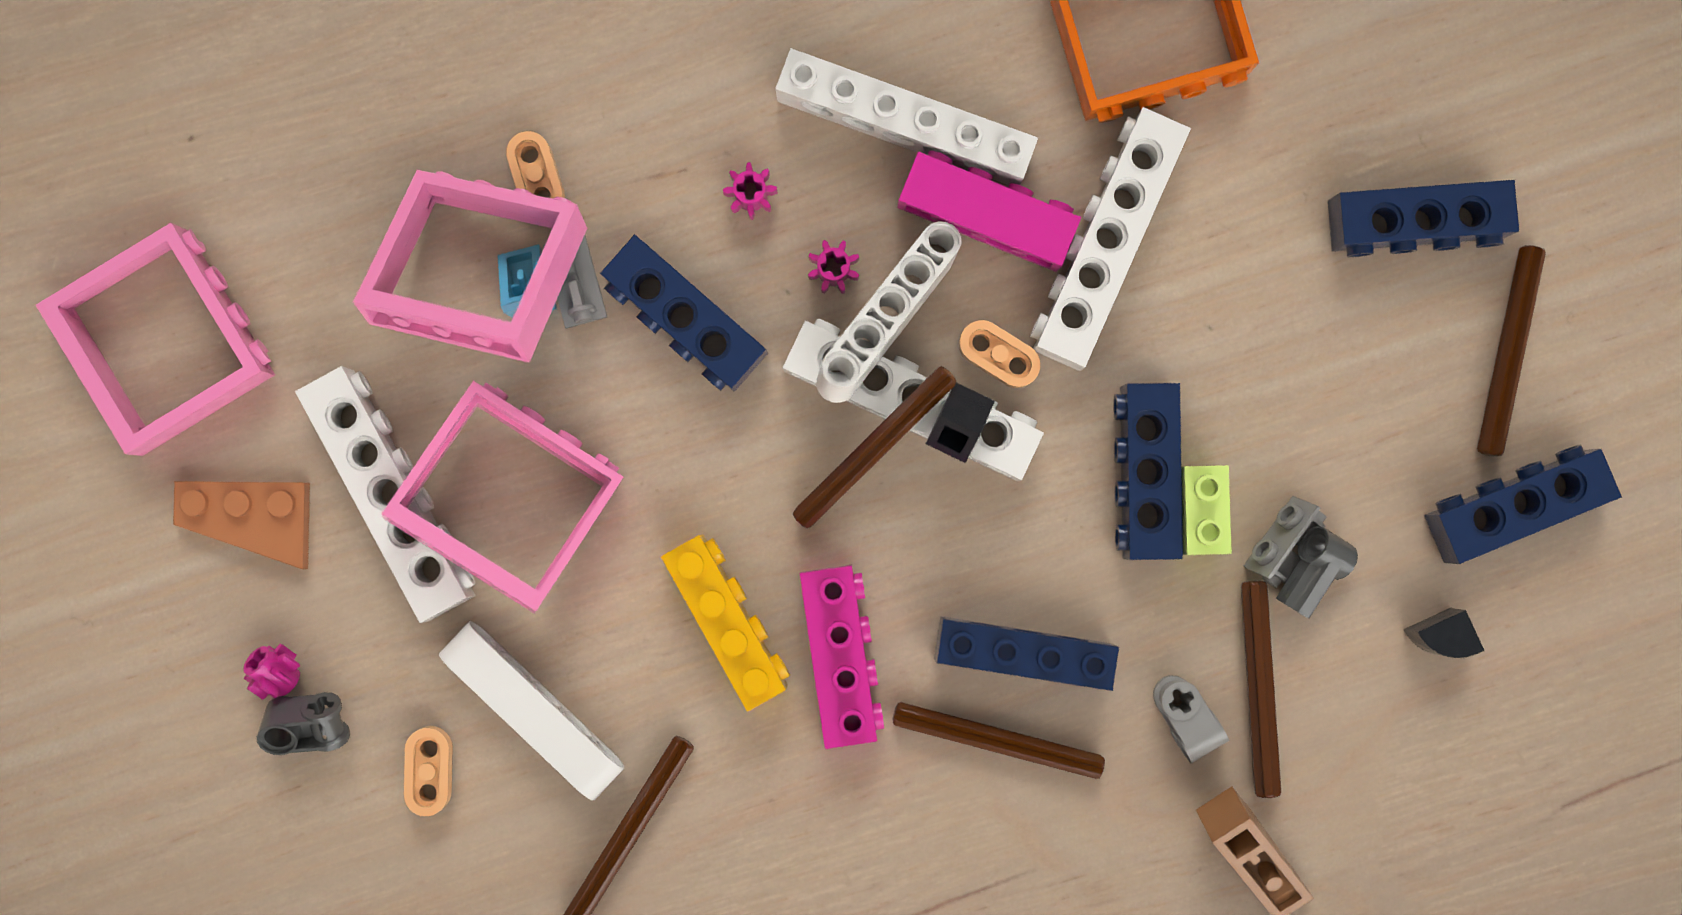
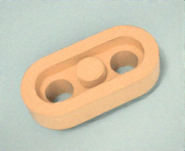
[506,131,565,199]
[959,320,1040,388]
[404,726,453,816]

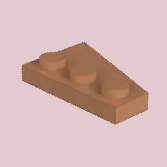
[173,481,310,569]

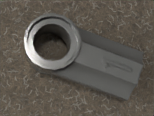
[1276,526,1358,618]

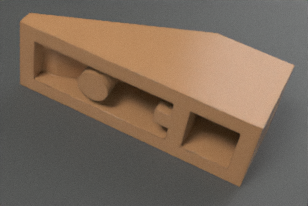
[1196,786,1314,915]

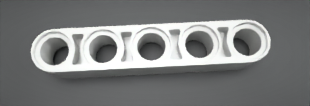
[816,221,961,403]
[439,621,624,800]

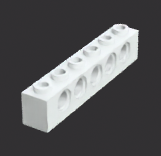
[776,48,1038,185]
[1030,107,1191,371]
[783,318,1044,481]
[295,366,476,623]

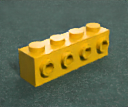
[661,534,790,712]

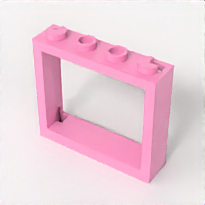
[353,170,587,363]
[36,223,275,456]
[382,380,623,614]

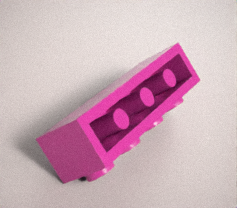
[897,151,1082,272]
[799,565,884,749]

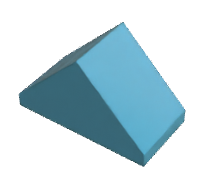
[498,244,557,318]

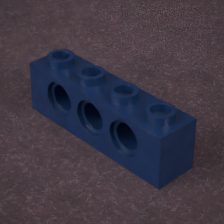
[1328,180,1519,257]
[600,234,768,392]
[1113,383,1183,560]
[1424,444,1622,564]
[934,616,1119,691]

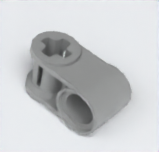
[1153,675,1229,763]

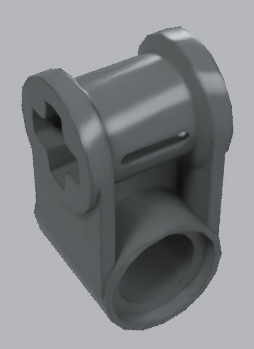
[257,692,350,755]

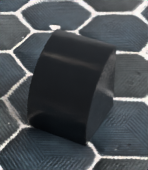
[925,382,995,463]
[1403,608,1485,658]

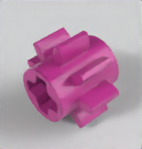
[723,162,778,220]
[808,240,859,294]
[243,643,300,700]

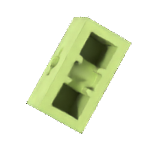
[1181,465,1232,555]

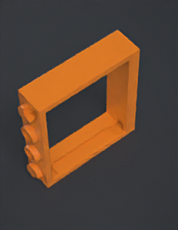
[1050,0,1259,123]

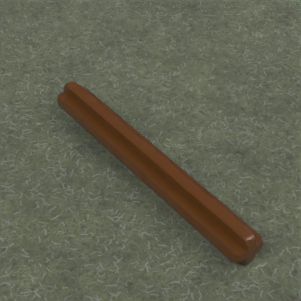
[1477,245,1546,457]
[793,366,957,528]
[1241,581,1282,798]
[892,702,1105,779]
[563,736,694,915]

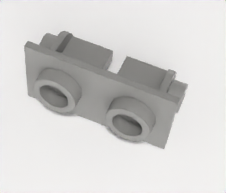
[543,235,607,329]
[1244,496,1326,588]

